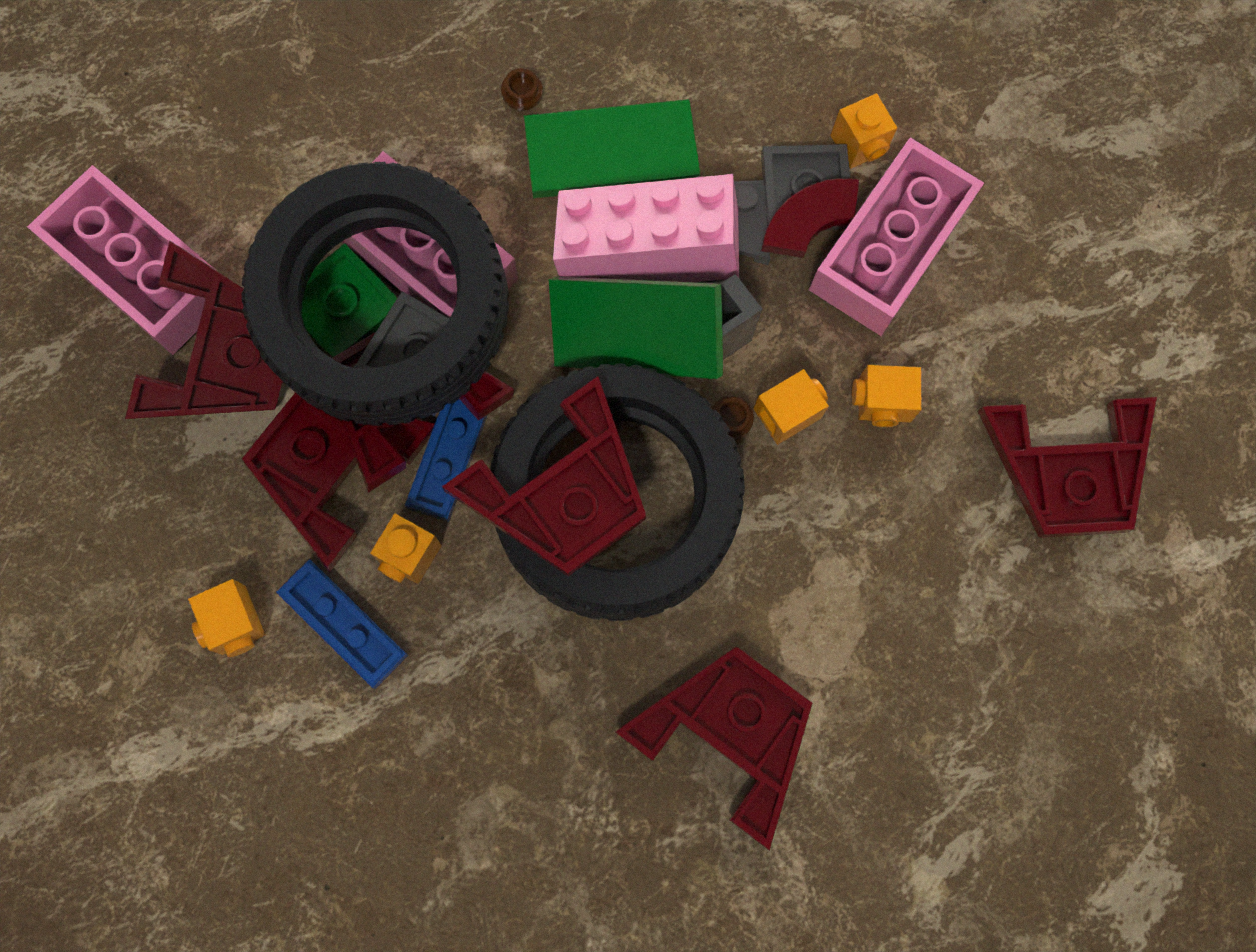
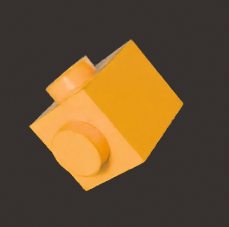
[830,93,897,169]
[852,365,921,427]
[753,369,829,445]
[370,513,442,585]
[188,579,266,657]

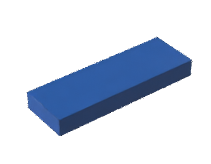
[405,399,488,522]
[276,559,408,689]

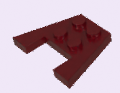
[125,240,283,419]
[332,332,514,493]
[442,376,646,577]
[242,392,435,572]
[977,397,1157,538]
[615,646,813,851]

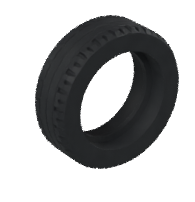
[241,162,509,426]
[490,363,745,621]

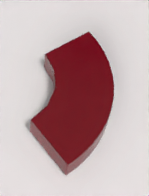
[761,178,859,258]

